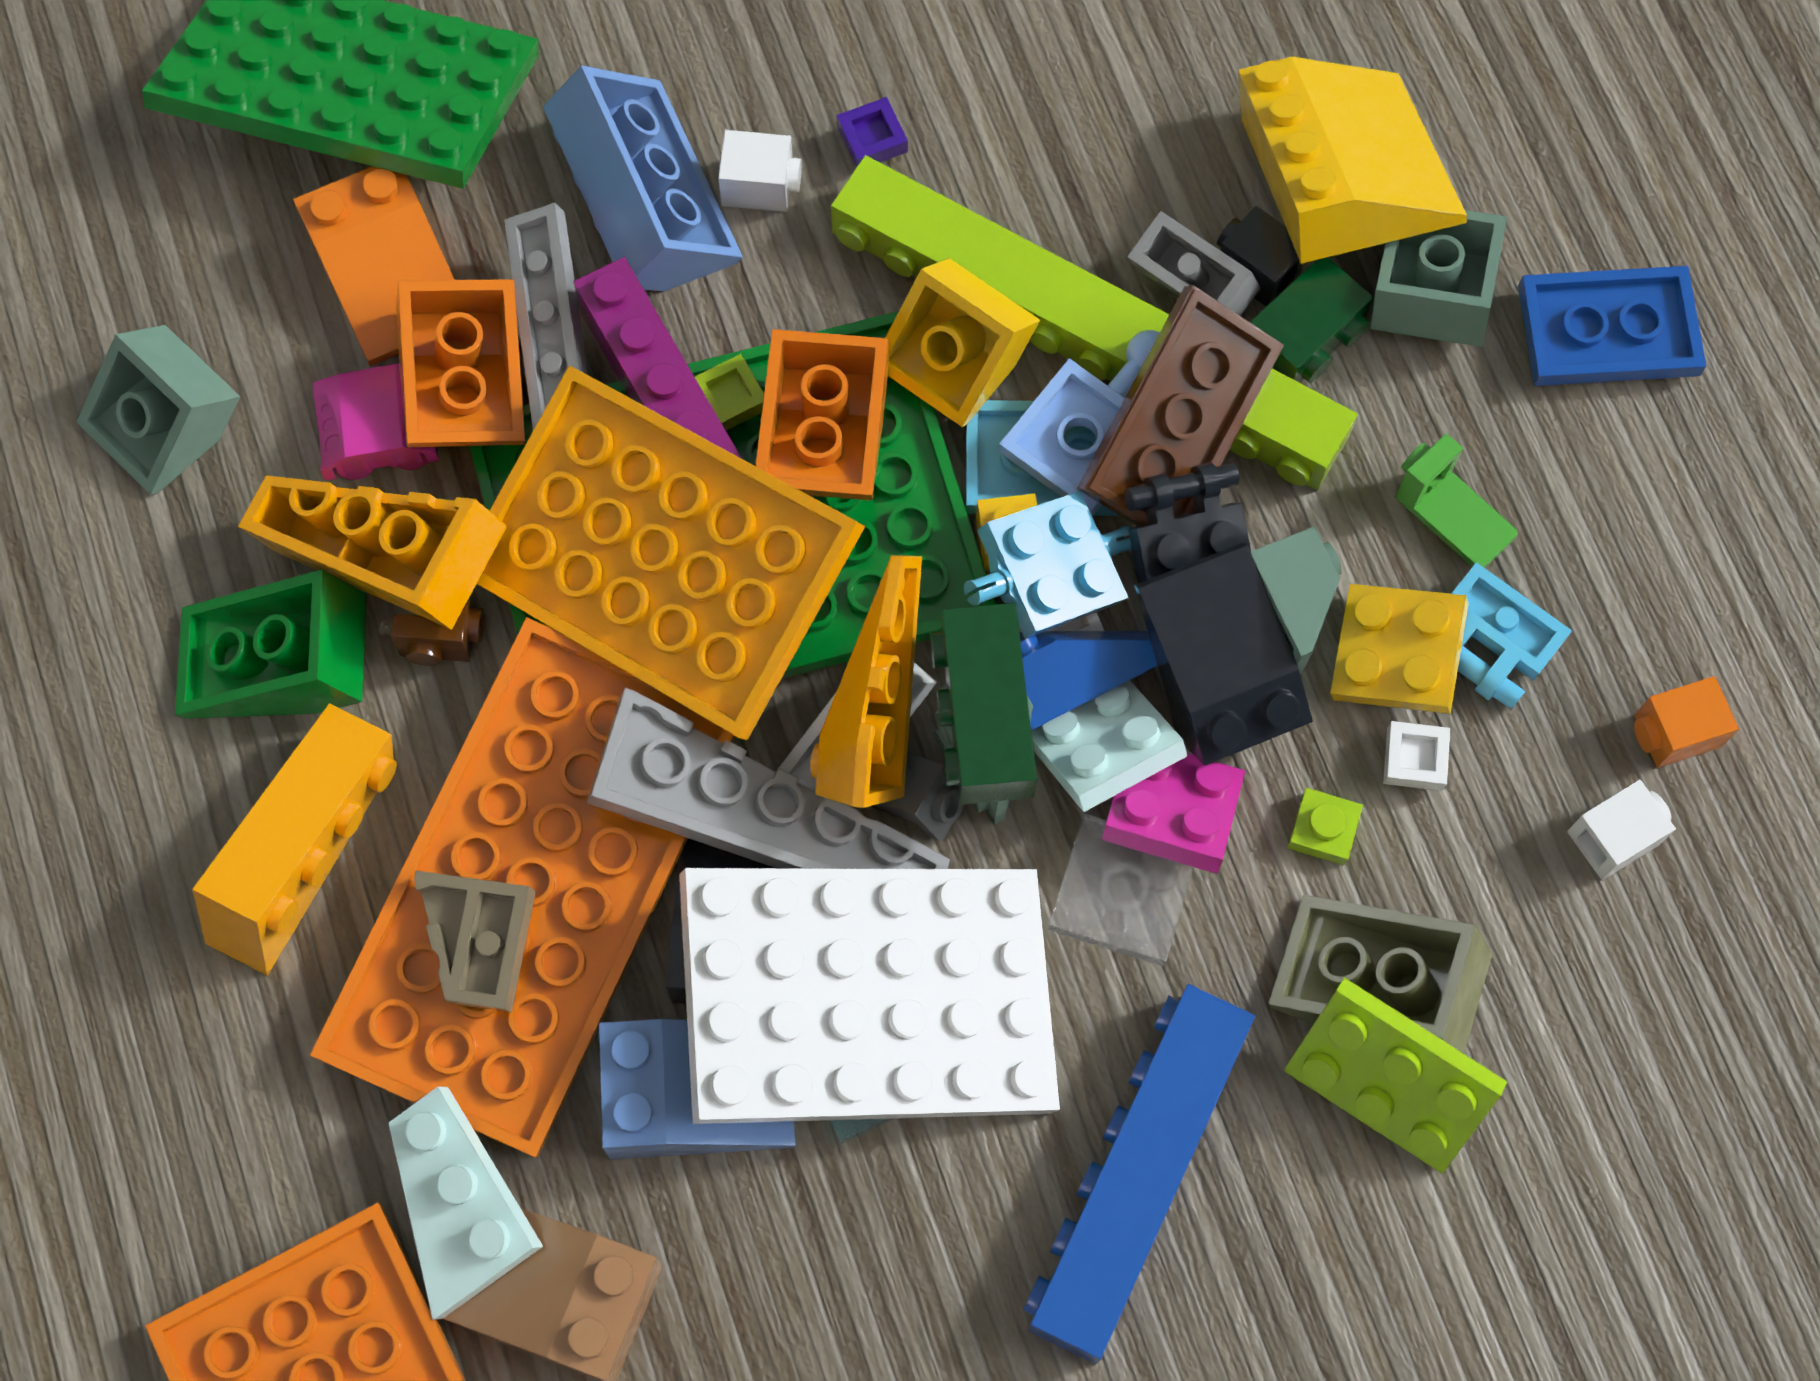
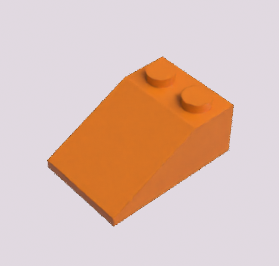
[293,166,454,366]
[396,279,525,447]
[756,329,888,501]

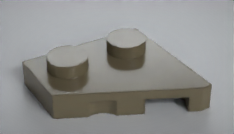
[414,871,536,1013]

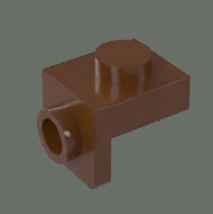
[391,593,485,666]

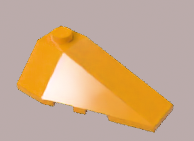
[810,555,922,808]

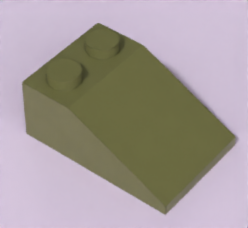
[1268,895,1493,1054]

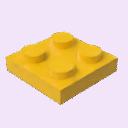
[1330,584,1469,714]

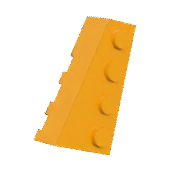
[238,475,507,630]

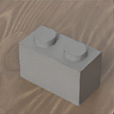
[1127,211,1261,316]

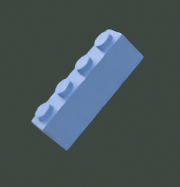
[543,65,743,292]

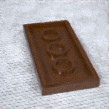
[1077,285,1284,526]

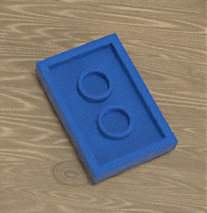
[1518,266,1707,386]

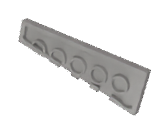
[587,688,950,869]

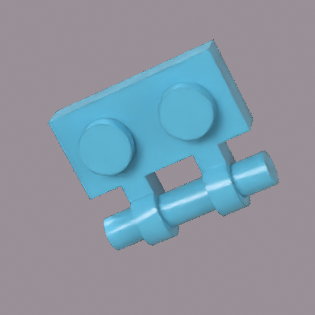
[1451,562,1572,710]

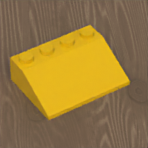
[1238,57,1467,264]

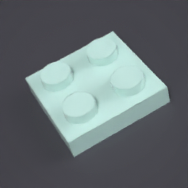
[1031,680,1187,812]

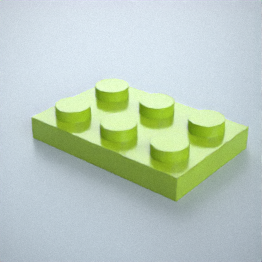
[1283,977,1507,1174]

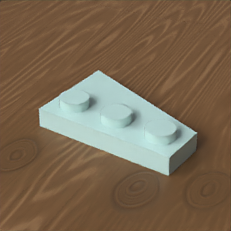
[389,1087,543,1320]

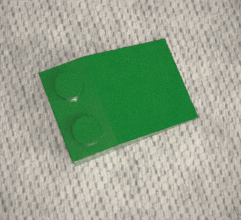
[175,569,366,719]

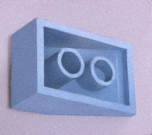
[599,1019,796,1160]

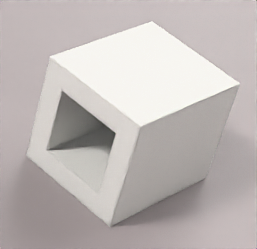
[718,130,802,212]
[1567,780,1676,880]

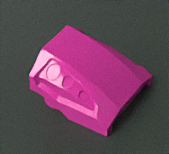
[313,364,439,481]

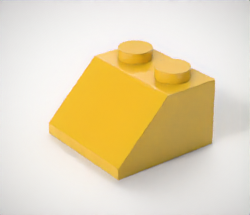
[885,258,1040,427]

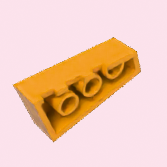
[192,703,397,976]

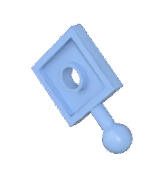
[999,330,1160,516]

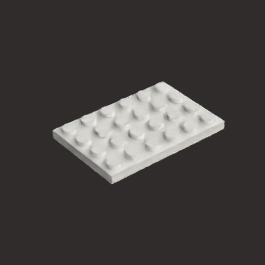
[679,868,1060,1124]

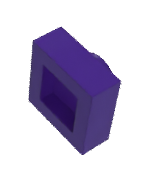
[836,97,908,168]

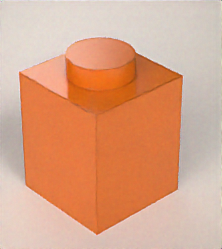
[1634,676,1739,768]

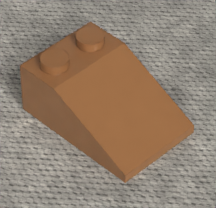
[442,1208,663,1381]

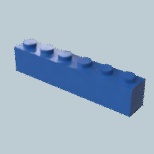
[1023,984,1256,1365]

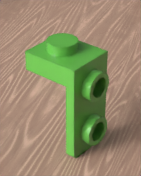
[1395,433,1518,568]

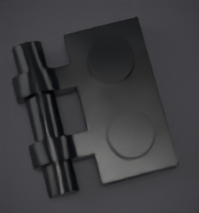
[1124,462,1251,583]

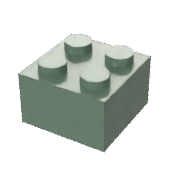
[1370,210,1507,347]

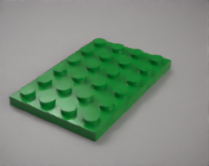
[142,0,539,189]

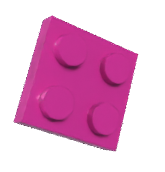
[1101,753,1246,874]

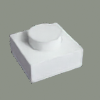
[1383,721,1450,791]

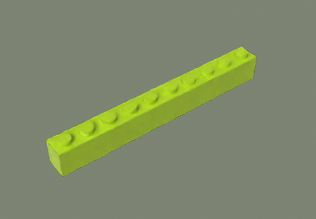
[831,155,1358,491]

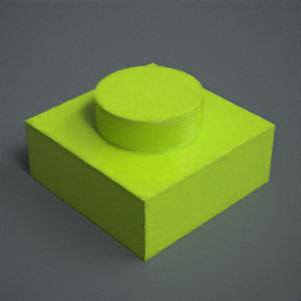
[695,354,764,430]
[1287,787,1363,866]

